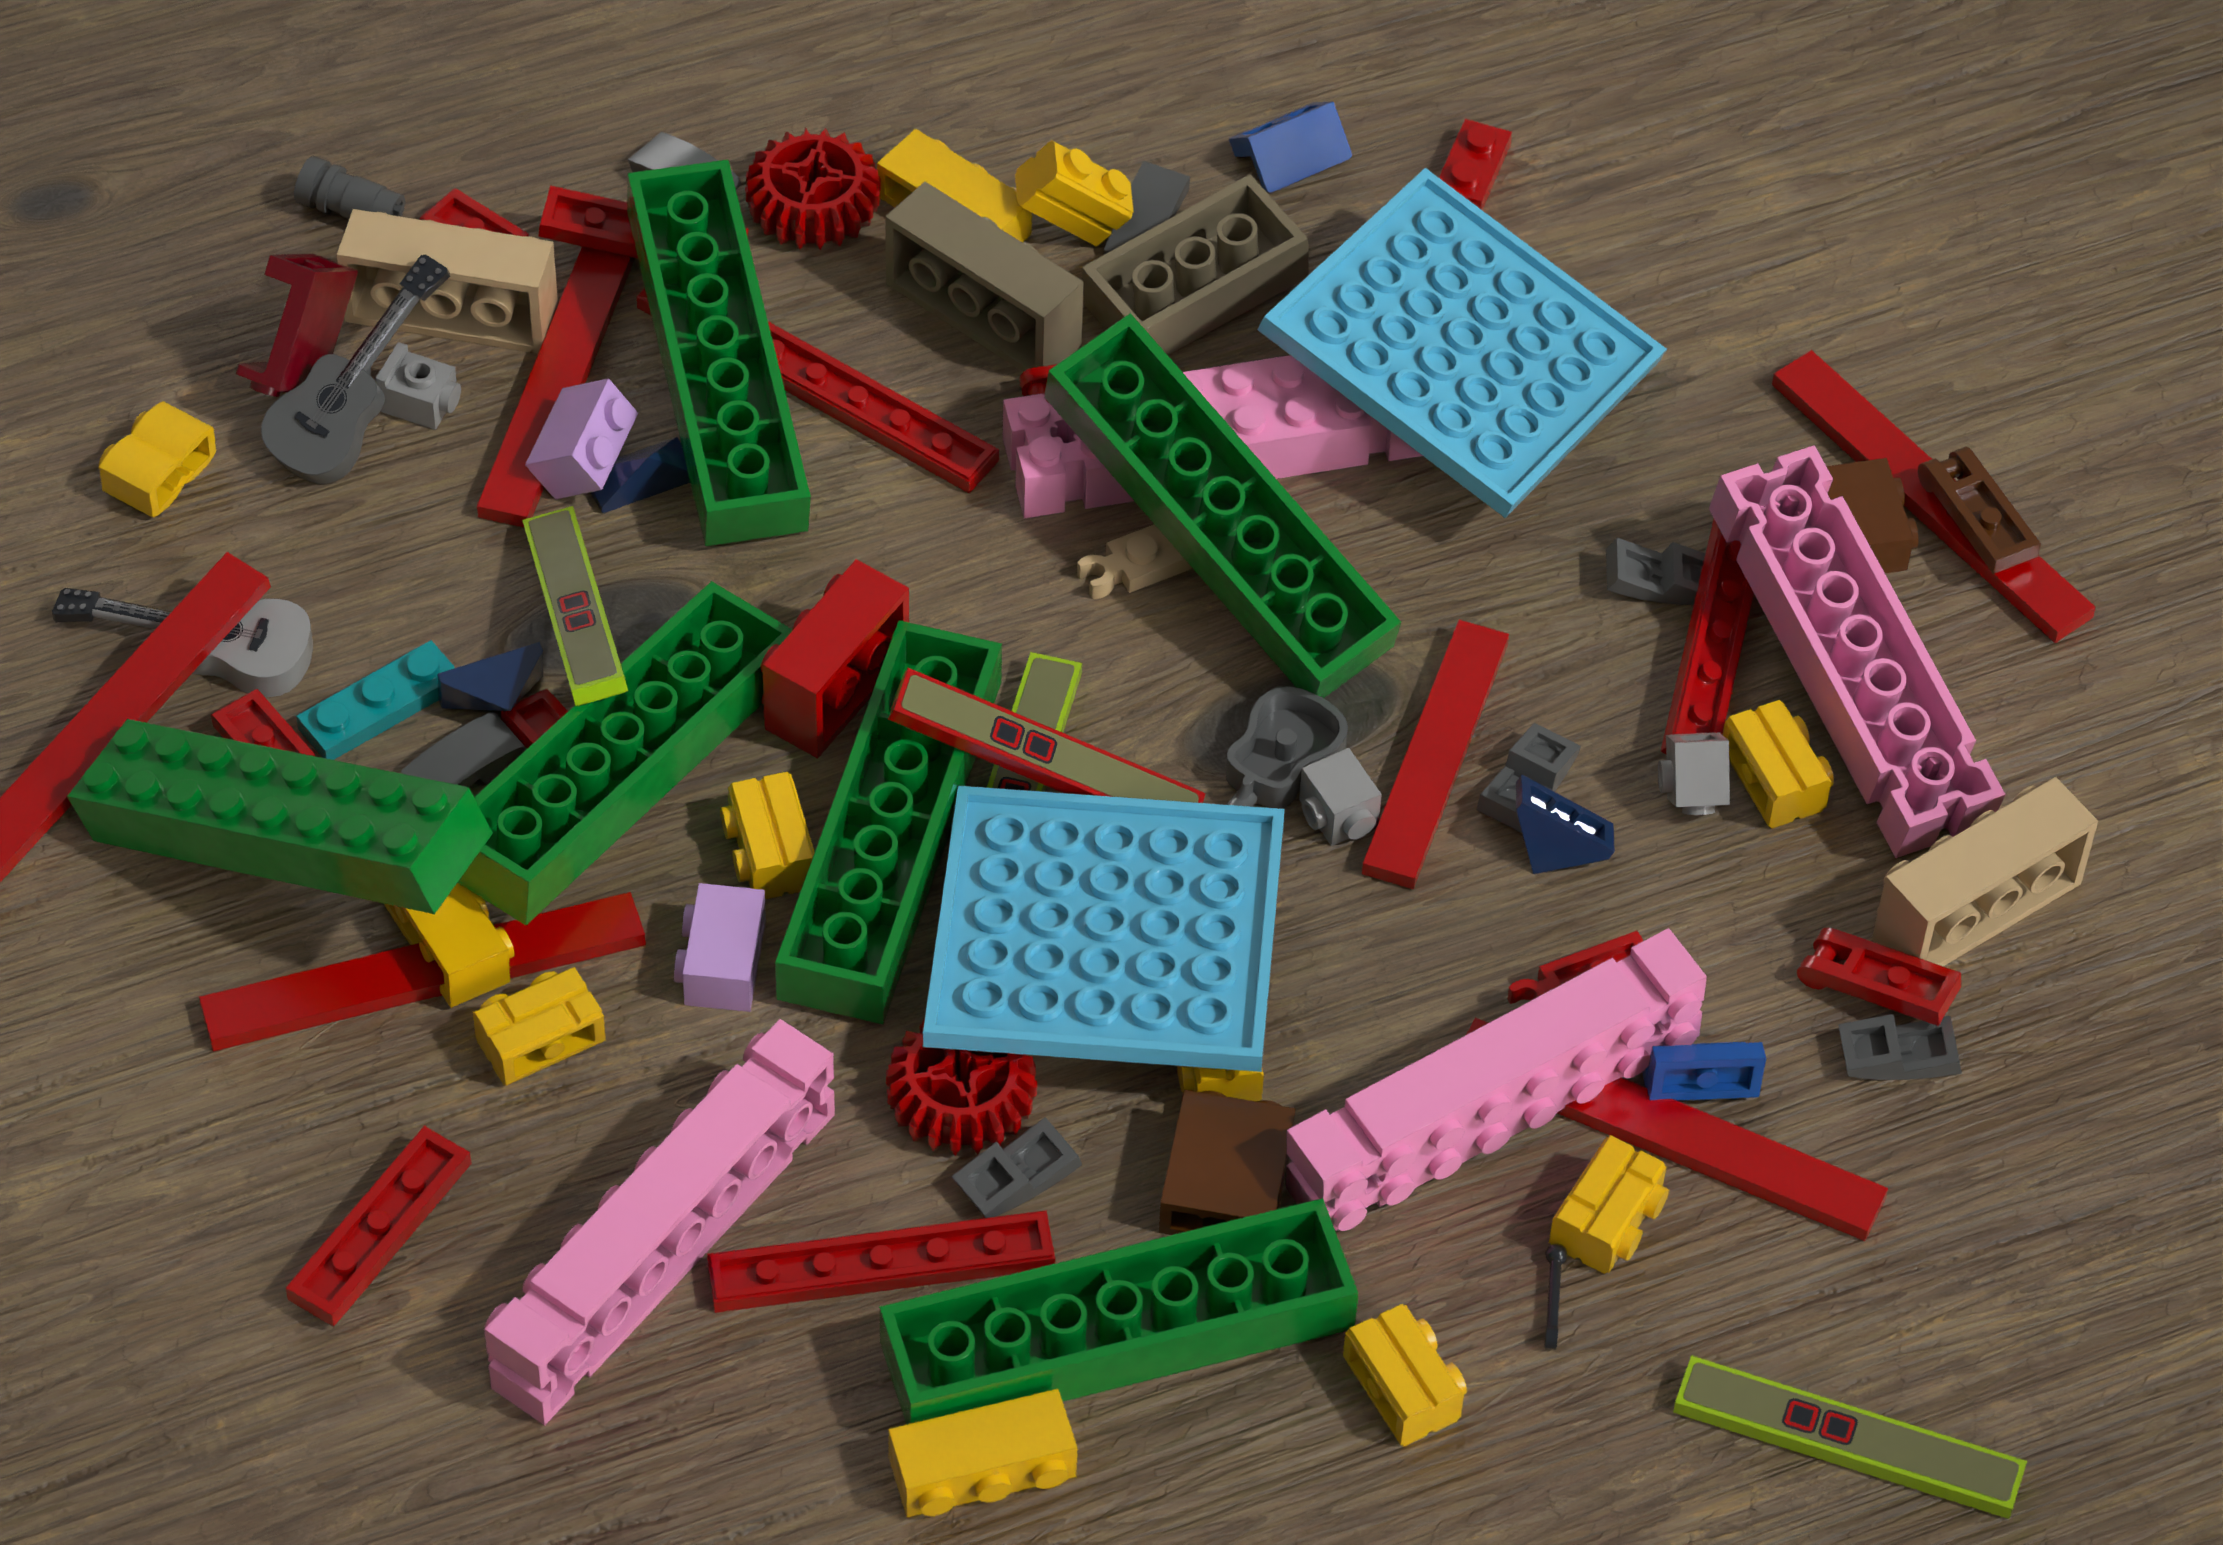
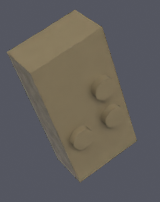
[1082,174,1309,355]
[885,182,1084,372]

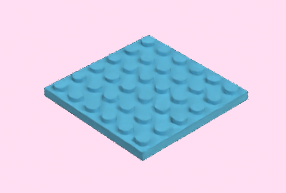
[1257,168,1667,518]
[923,786,1285,1072]

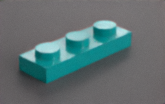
[296,640,455,760]

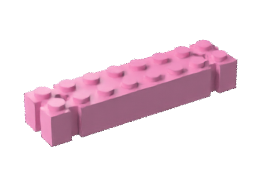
[1003,355,1423,518]
[1709,445,2006,858]
[1286,928,1707,1231]
[484,1019,835,1426]

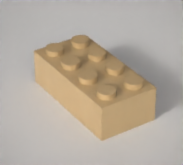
[337,209,558,354]
[1872,777,2098,966]

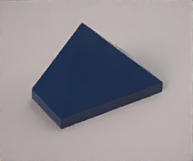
[591,437,690,514]
[437,642,543,711]
[1516,774,1615,874]

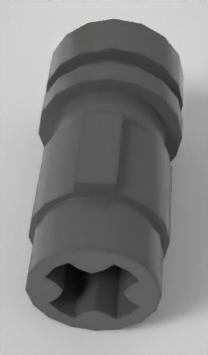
[294,156,405,219]

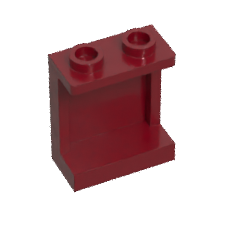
[236,254,358,397]

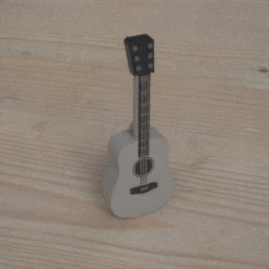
[52,588,313,697]

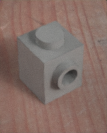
[1658,732,1730,815]
[1299,748,1382,846]

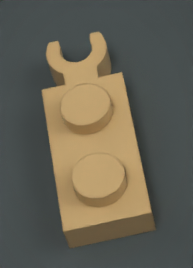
[1077,524,1193,599]

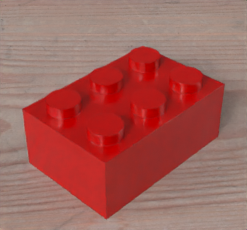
[761,559,909,759]

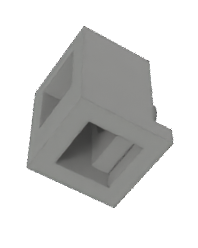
[376,342,461,430]

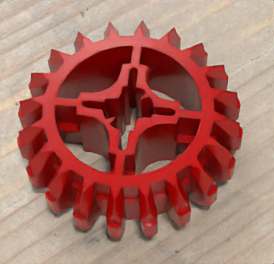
[745,127,881,251]
[886,1019,1037,1156]

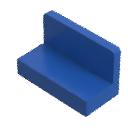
[1229,101,1352,192]
[1642,1042,1766,1101]

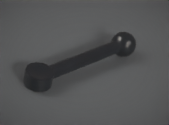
[1545,1243,1568,1350]

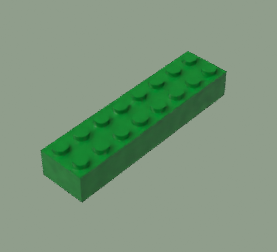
[627,159,811,546]
[1044,313,1401,698]
[457,581,792,925]
[775,620,1002,1025]
[67,719,493,914]
[879,1198,1359,1425]

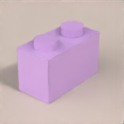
[525,378,638,499]
[674,883,766,1012]

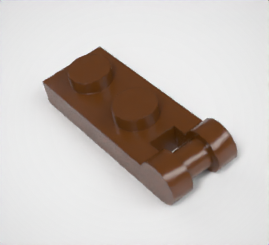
[1918,446,2041,574]

